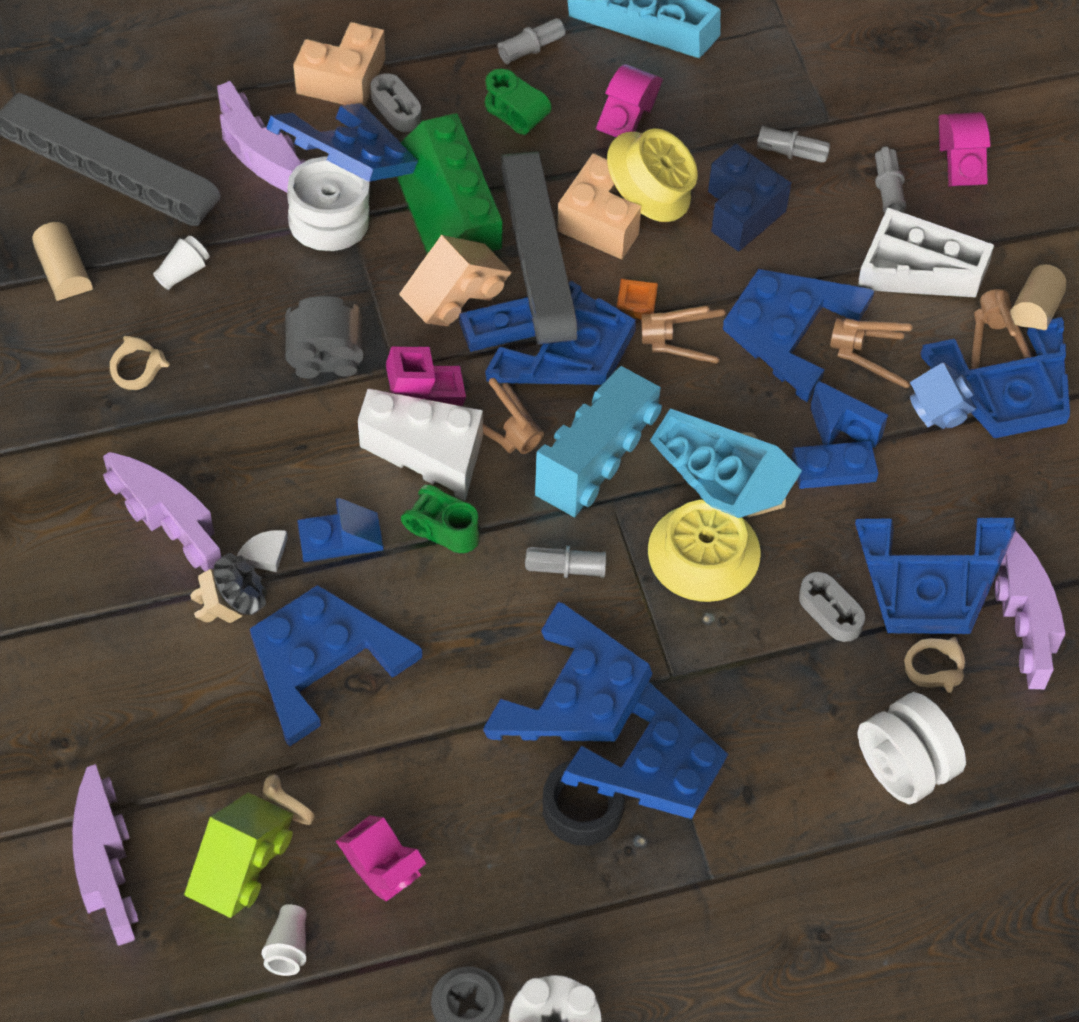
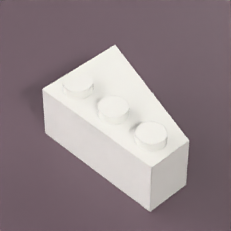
[858,208,994,297]
[358,389,483,501]

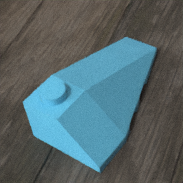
[650,408,802,518]

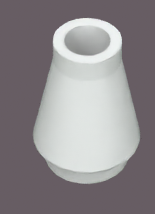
[153,235,209,290]
[262,904,307,976]

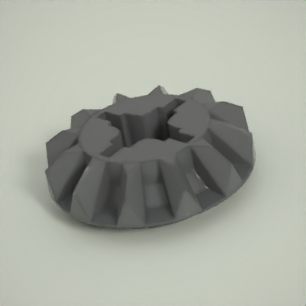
[214,553,267,615]
[431,967,504,1022]

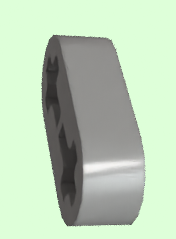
[370,74,421,132]
[799,572,865,642]

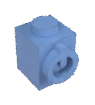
[910,362,976,429]

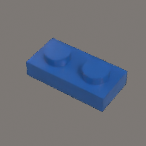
[459,297,535,352]
[792,441,879,489]

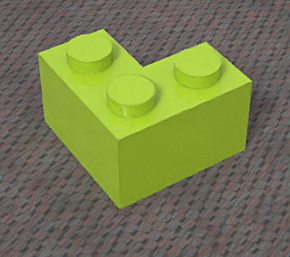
[184,792,294,918]

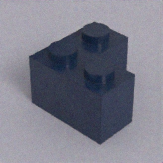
[708,144,791,252]

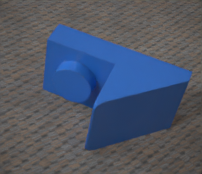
[810,381,888,448]
[297,498,383,562]

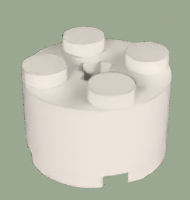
[508,976,601,1022]

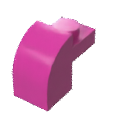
[596,64,663,137]
[939,112,990,187]
[386,347,466,406]
[336,815,426,902]

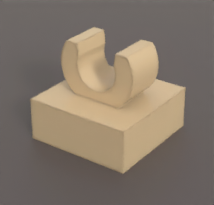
[190,569,243,623]

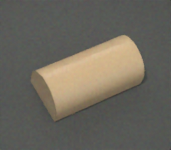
[32,222,93,301]
[1010,264,1066,330]

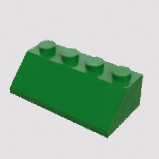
[396,113,502,255]

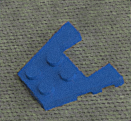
[266,103,418,182]
[723,269,875,402]
[485,281,636,385]
[920,317,1070,439]
[855,518,1016,634]
[250,585,422,747]
[483,602,652,741]
[561,682,728,819]

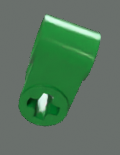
[484,69,552,135]
[401,485,480,554]

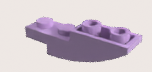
[217,81,305,192]
[103,452,221,571]
[995,531,1065,689]
[73,764,139,946]

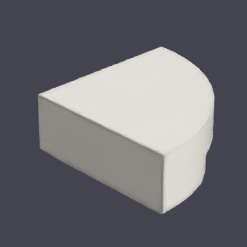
[237,530,288,572]

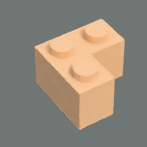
[294,22,385,106]
[557,154,641,259]
[399,235,512,327]

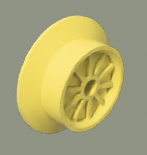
[607,128,698,222]
[648,500,761,602]

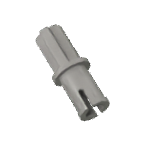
[497,19,566,64]
[757,126,830,162]
[875,147,906,212]
[525,546,606,578]

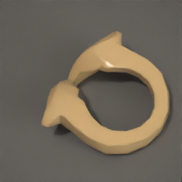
[110,336,170,390]
[904,637,965,693]
[262,774,315,825]

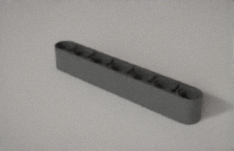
[0,93,221,226]
[501,151,577,344]

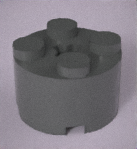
[285,296,363,379]

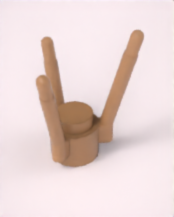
[971,289,1031,370]
[642,306,726,364]
[830,318,912,388]
[483,378,544,454]

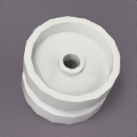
[287,156,369,251]
[857,692,966,804]

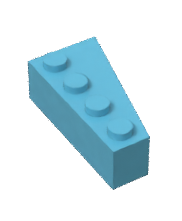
[568,0,720,58]
[535,366,662,518]

